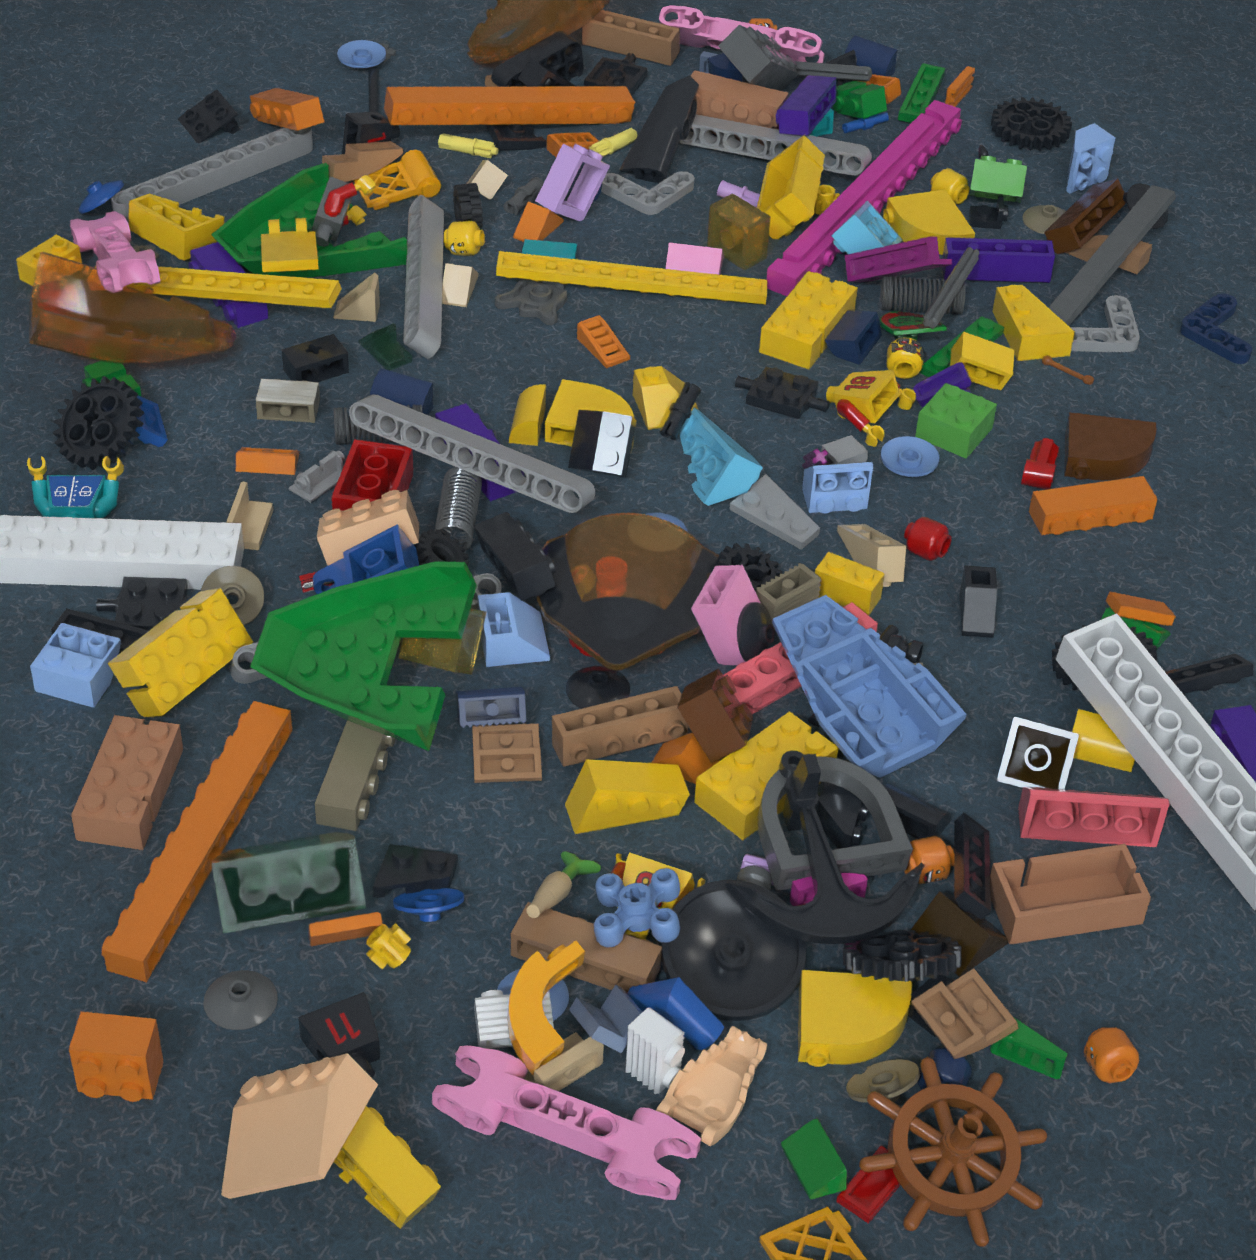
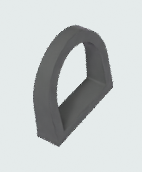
[758,757,913,891]

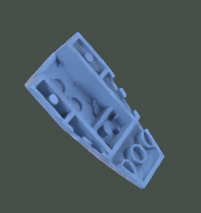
[772,595,967,778]

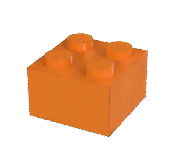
[69,1011,163,1102]

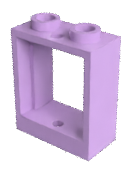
[535,143,610,221]

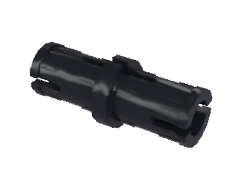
[660,382,701,441]

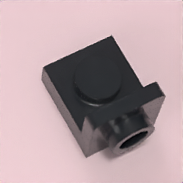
[969,196,1008,229]

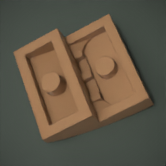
[472,724,542,783]
[911,968,1018,1059]

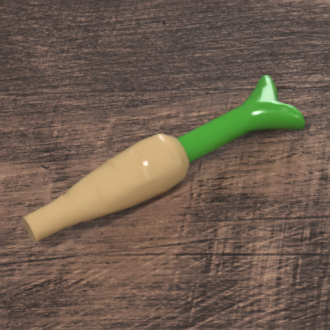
[526,851,601,918]

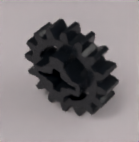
[715,543,782,592]

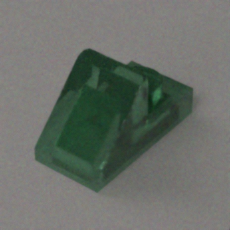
[358,323,412,371]

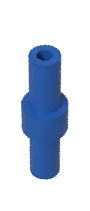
[842,112,889,133]

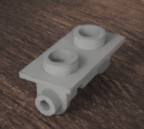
[289,451,345,503]

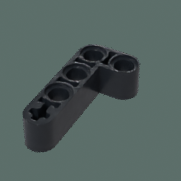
[491,31,584,87]

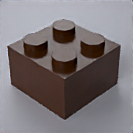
[677,668,753,763]

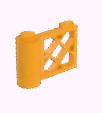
[353,149,441,210]
[760,1207,867,1260]

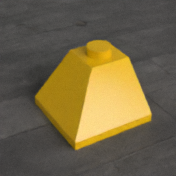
[633,366,699,430]

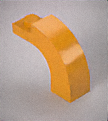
[507,941,585,1075]

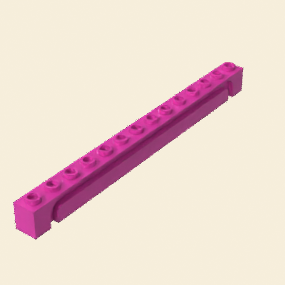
[767,100,962,296]

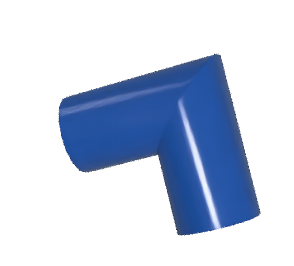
[627,977,724,1050]

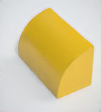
[509,384,546,446]
[1072,709,1135,772]

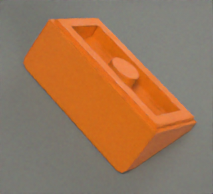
[236,447,300,475]

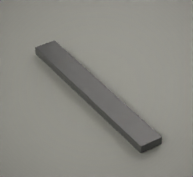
[1048,185,1176,326]

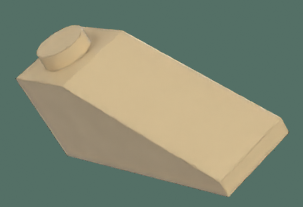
[837,524,906,587]

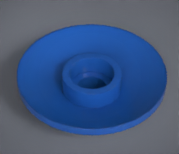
[78,180,124,214]
[393,888,464,922]

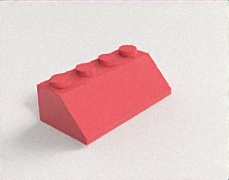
[1018,787,1169,847]

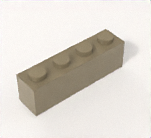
[315,720,396,831]

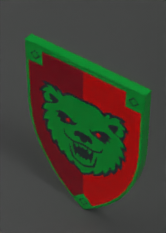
[880,311,947,340]

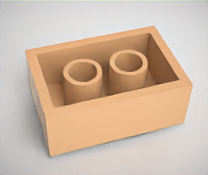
[317,490,419,566]

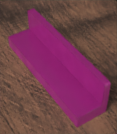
[845,236,952,282]

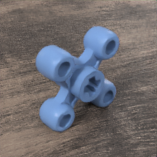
[593,868,680,947]

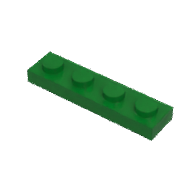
[898,63,945,123]
[920,316,1005,377]

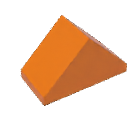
[513,201,564,242]
[651,732,720,784]

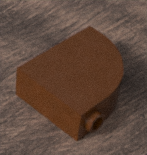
[1064,412,1156,480]

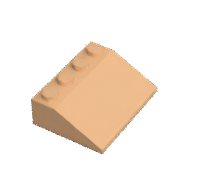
[221,1053,378,1199]

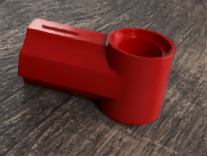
[1021,438,1059,490]

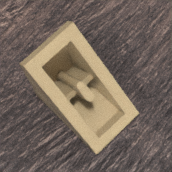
[442,263,479,307]
[333,272,380,322]

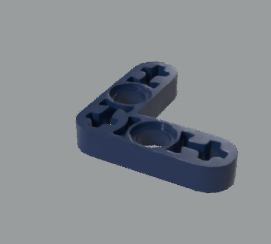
[1180,294,1252,364]

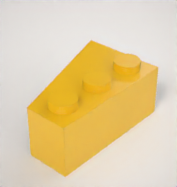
[992,285,1075,361]
[565,759,690,834]

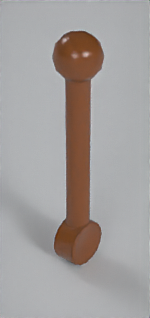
[1042,355,1094,385]

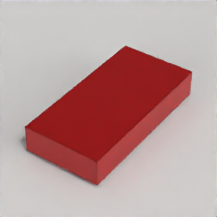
[836,1146,900,1224]

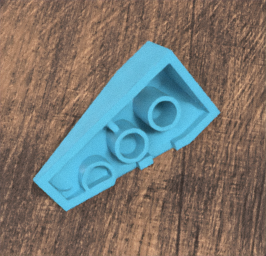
[679,408,763,506]

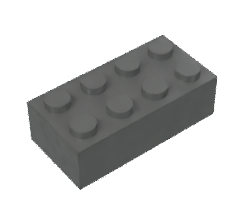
[718,25,799,91]

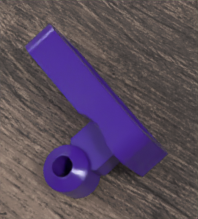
[913,362,972,407]

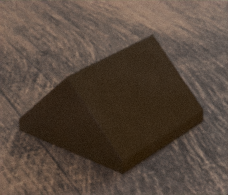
[910,891,1009,977]

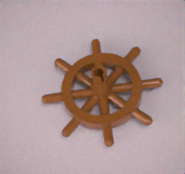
[859,1057,1047,1247]

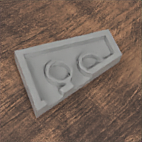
[730,474,820,550]

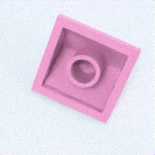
[666,243,724,275]

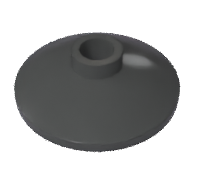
[203,970,278,1030]

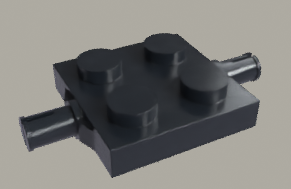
[584,53,647,96]
[735,367,830,419]
[96,577,200,631]

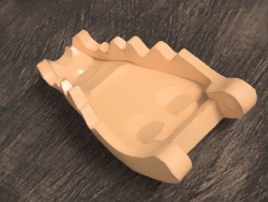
[656,1026,767,1146]

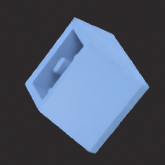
[1066,123,1115,194]
[802,462,873,514]
[478,592,550,667]
[30,623,121,708]

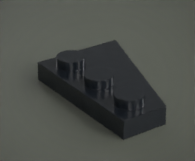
[486,124,547,150]

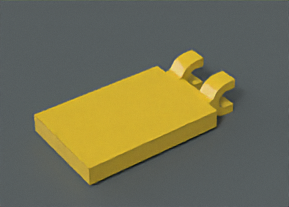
[261,218,319,272]

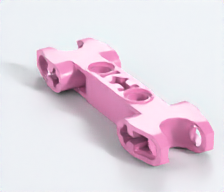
[659,5,825,63]
[70,211,161,293]
[432,1045,701,1200]

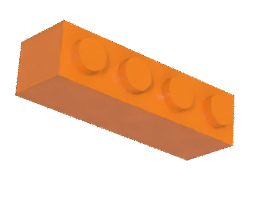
[250,88,324,131]
[1029,476,1157,535]

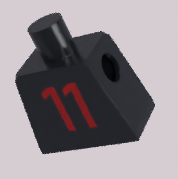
[342,112,400,154]
[298,992,380,1078]

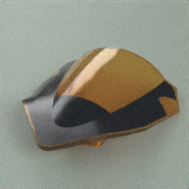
[536,513,719,670]

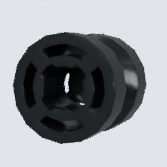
[887,634,924,663]

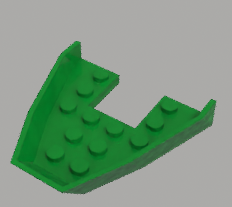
[211,163,407,278]
[250,562,477,751]

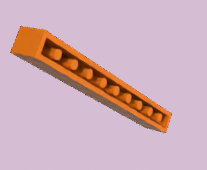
[384,86,635,125]
[102,701,292,982]

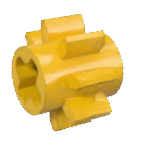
[814,185,840,215]
[366,923,411,969]

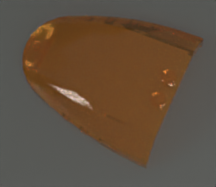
[467,0,611,64]
[29,252,236,363]

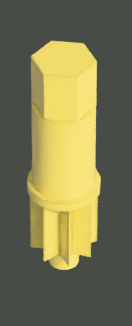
[589,128,638,157]
[438,134,499,159]

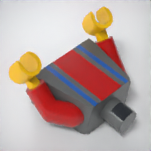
[312,175,376,246]

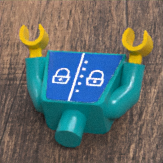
[27,456,124,518]

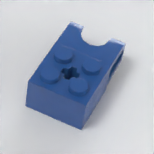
[313,524,419,594]

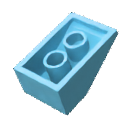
[832,200,902,254]

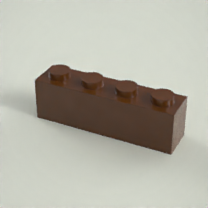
[1044,178,1126,254]

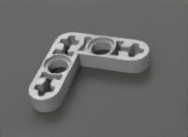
[601,171,695,215]
[1070,295,1140,352]

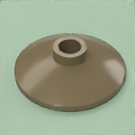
[1022,205,1066,234]
[201,566,264,625]
[846,1059,920,1102]

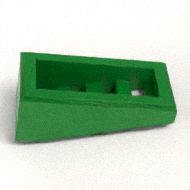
[990,1017,1068,1080]

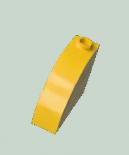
[883,189,975,255]
[545,379,634,451]
[798,970,912,1067]

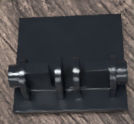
[178,89,238,143]

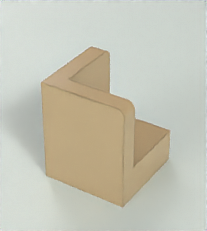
[467,160,508,200]

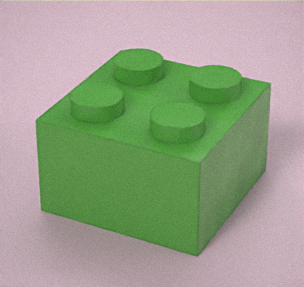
[969,156,1027,203]
[915,383,997,458]

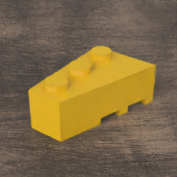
[129,194,224,261]
[334,1106,441,1229]

